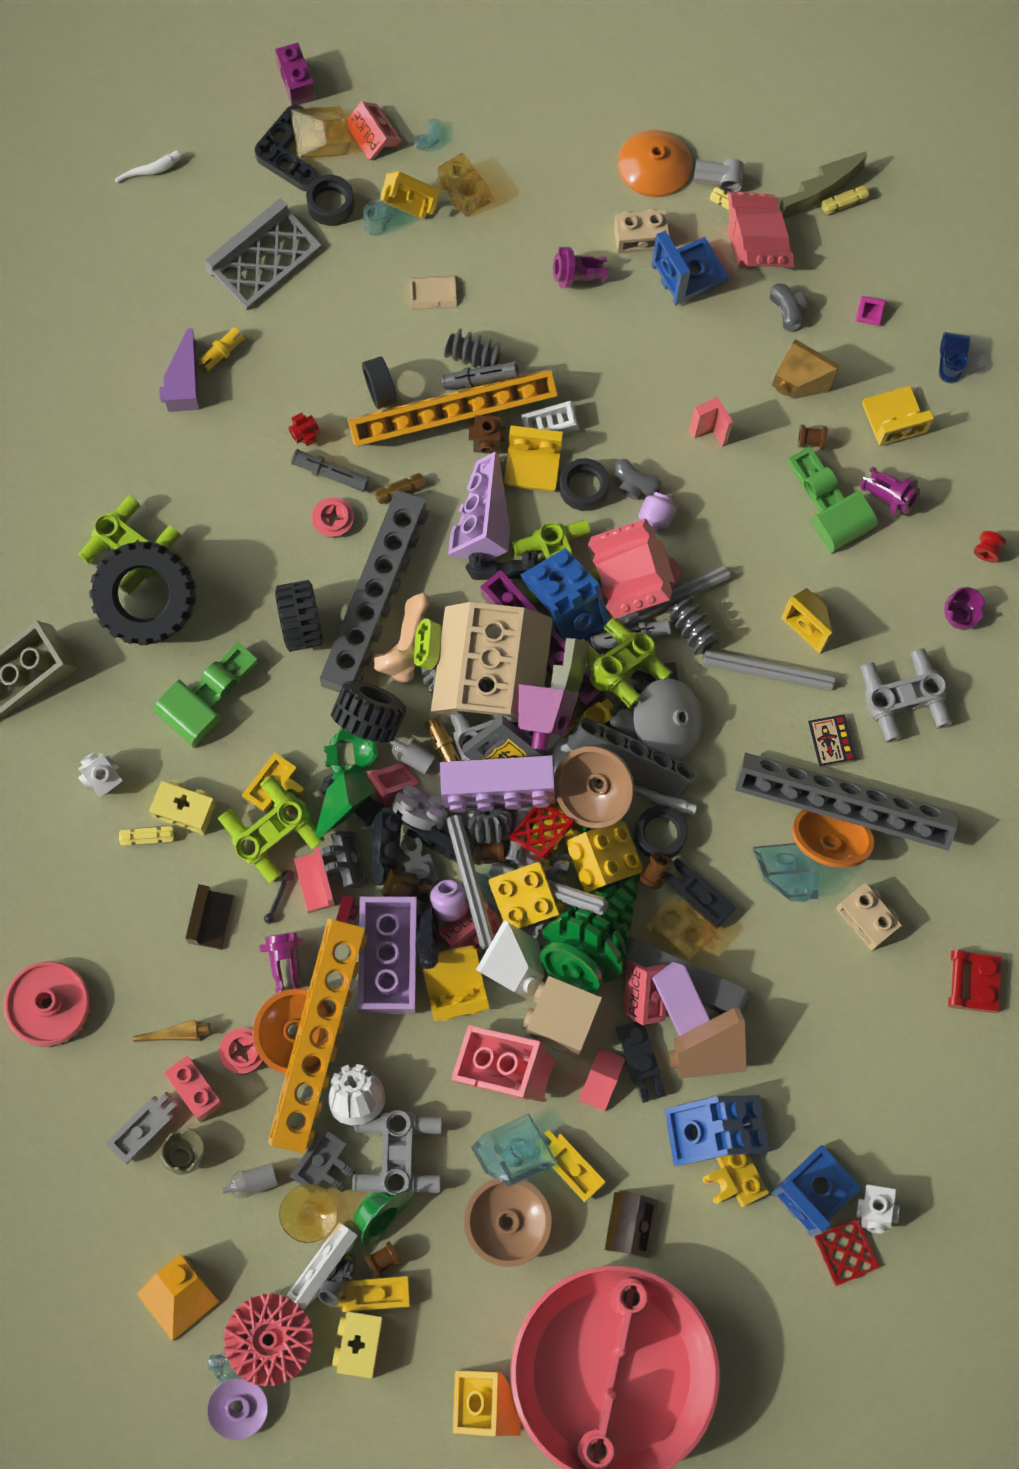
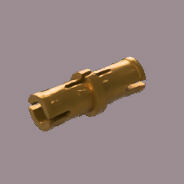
[424,716,462,762]

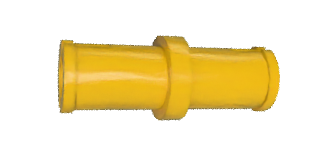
[196,327,245,373]

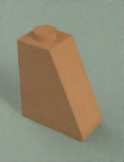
[669,1007,747,1079]

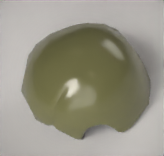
[160,1128,205,1175]

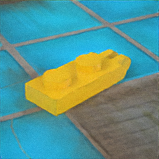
[536,1129,606,1203]
[330,1276,410,1312]

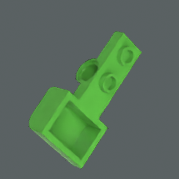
[787,446,878,554]
[153,642,259,748]

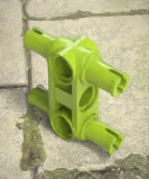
[77,495,181,596]
[511,519,601,605]
[582,617,673,708]
[218,775,325,884]

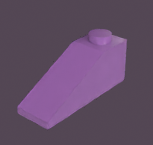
[159,328,199,412]

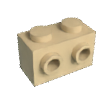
[614,209,669,254]
[836,882,902,951]

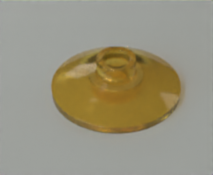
[279,1184,337,1243]

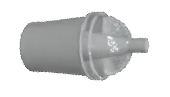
[390,736,437,775]
[222,1163,278,1199]

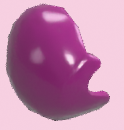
[944,587,985,631]

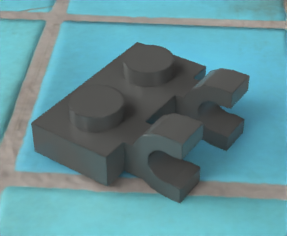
[519,846,571,885]

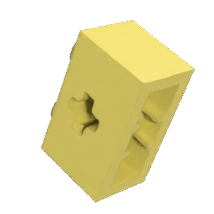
[149,780,216,835]
[332,1312,383,1379]

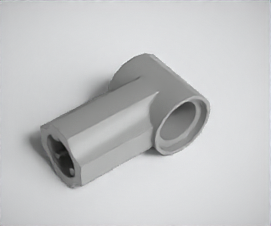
[693,159,744,192]

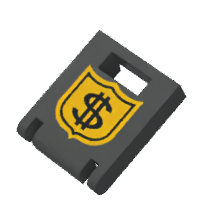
[463,715,548,760]

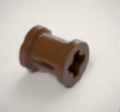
[798,424,828,450]
[474,840,504,866]
[639,852,674,889]
[364,1241,402,1279]

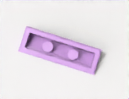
[652,962,710,1036]

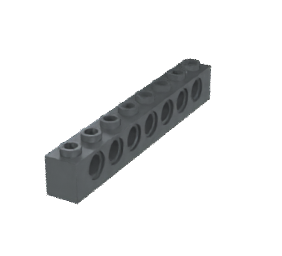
[320,490,429,693]
[735,752,957,851]

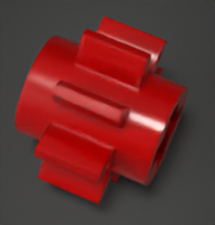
[288,412,320,447]

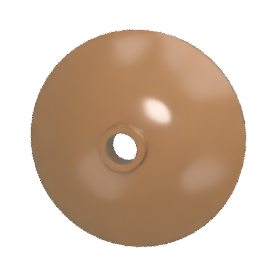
[554,745,634,828]
[464,1177,552,1267]

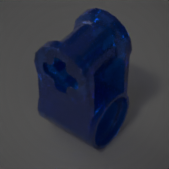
[938,332,971,383]

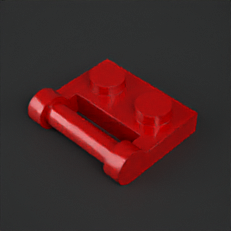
[948,950,1001,1013]

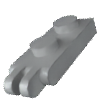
[106,1092,179,1164]

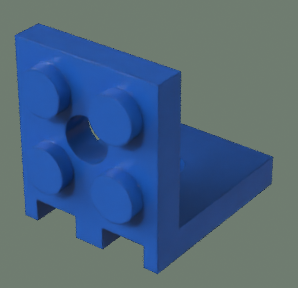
[651,230,729,306]
[521,548,609,642]
[665,1095,770,1166]
[771,1145,862,1236]

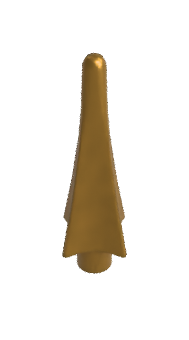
[132,1019,211,1042]

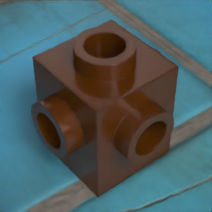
[469,414,506,454]

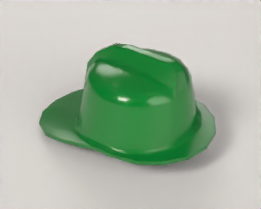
[353,1190,412,1246]

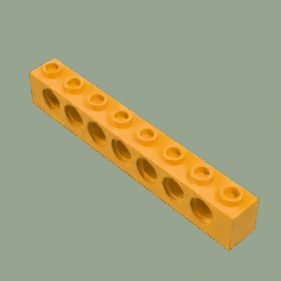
[347,369,557,446]
[268,918,367,1154]

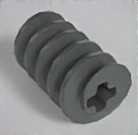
[444,328,501,368]
[667,595,720,656]

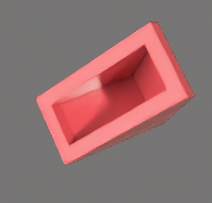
[367,763,419,807]
[578,1047,625,1111]

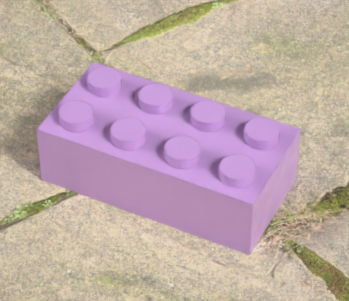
[440,756,555,813]
[357,897,417,1014]

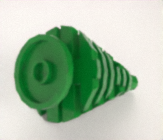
[540,873,640,993]

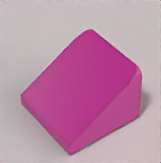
[855,295,886,326]

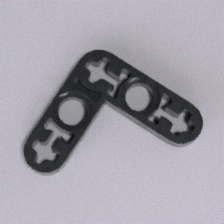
[255,105,318,191]

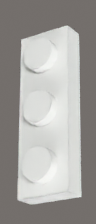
[286,1222,357,1309]

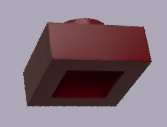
[336,895,358,924]

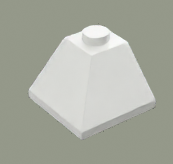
[476,920,544,1001]

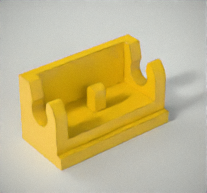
[380,171,441,219]

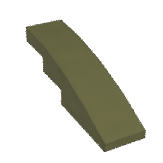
[779,151,867,219]
[548,638,590,749]

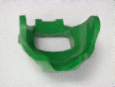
[324,727,378,773]

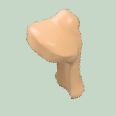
[374,592,431,684]

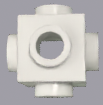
[78,752,123,797]
[857,1185,900,1234]

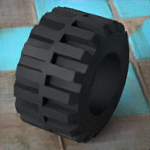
[275,580,323,652]
[331,681,407,743]

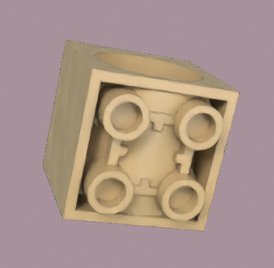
[523,976,602,1059]

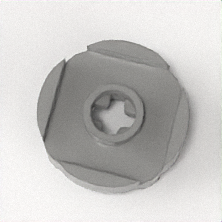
[392,785,447,830]

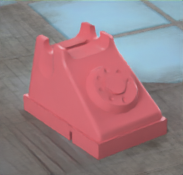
[451,1025,557,1103]

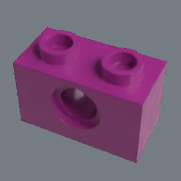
[275,42,315,105]

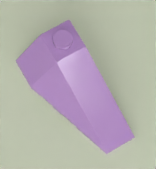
[448,452,510,561]

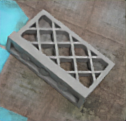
[205,198,321,310]

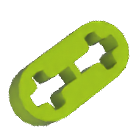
[414,618,441,670]

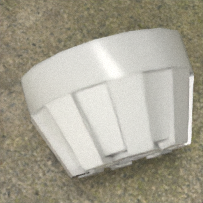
[327,1064,385,1125]

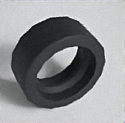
[306,174,354,226]
[362,356,397,409]
[559,458,610,511]
[635,806,688,858]

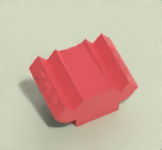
[727,192,794,269]
[588,518,675,618]

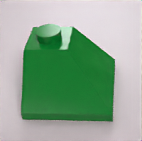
[315,764,377,839]

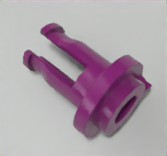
[553,247,609,288]
[860,467,920,517]
[259,932,304,993]

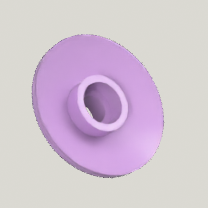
[207,1378,268,1440]

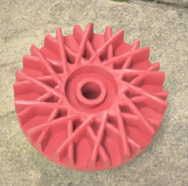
[4,961,92,1048]
[223,1294,314,1386]

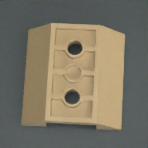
[431,602,553,722]

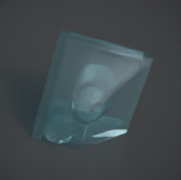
[753,843,819,902]
[471,1113,557,1187]

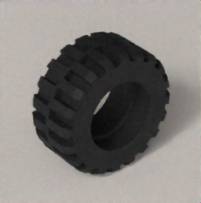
[89,541,197,645]

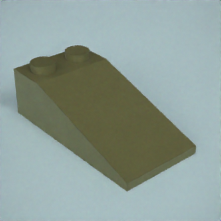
[0,620,79,719]

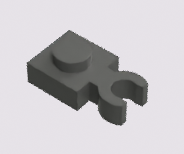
[401,838,439,883]

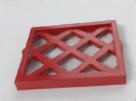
[509,806,575,859]
[814,1218,879,1286]

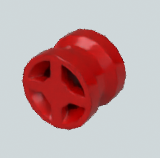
[973,531,1006,563]

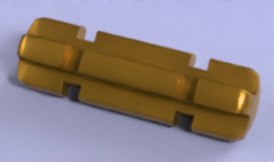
[375,473,425,504]

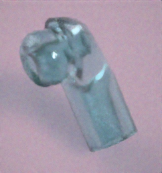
[414,119,441,151]
[207,1354,235,1387]

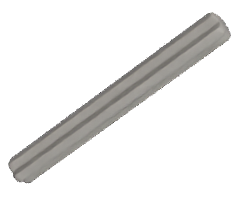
[610,566,731,627]
[703,650,835,690]
[447,815,494,949]
[489,863,609,915]

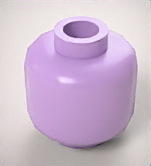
[638,492,677,533]
[430,880,468,922]

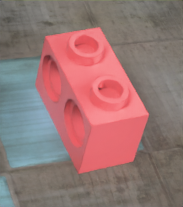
[164,1055,224,1122]

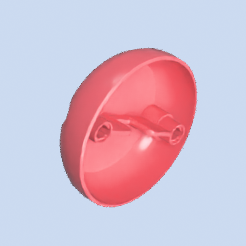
[511,1266,720,1469]

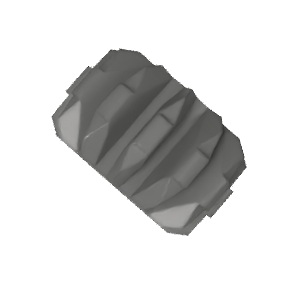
[465,806,513,845]

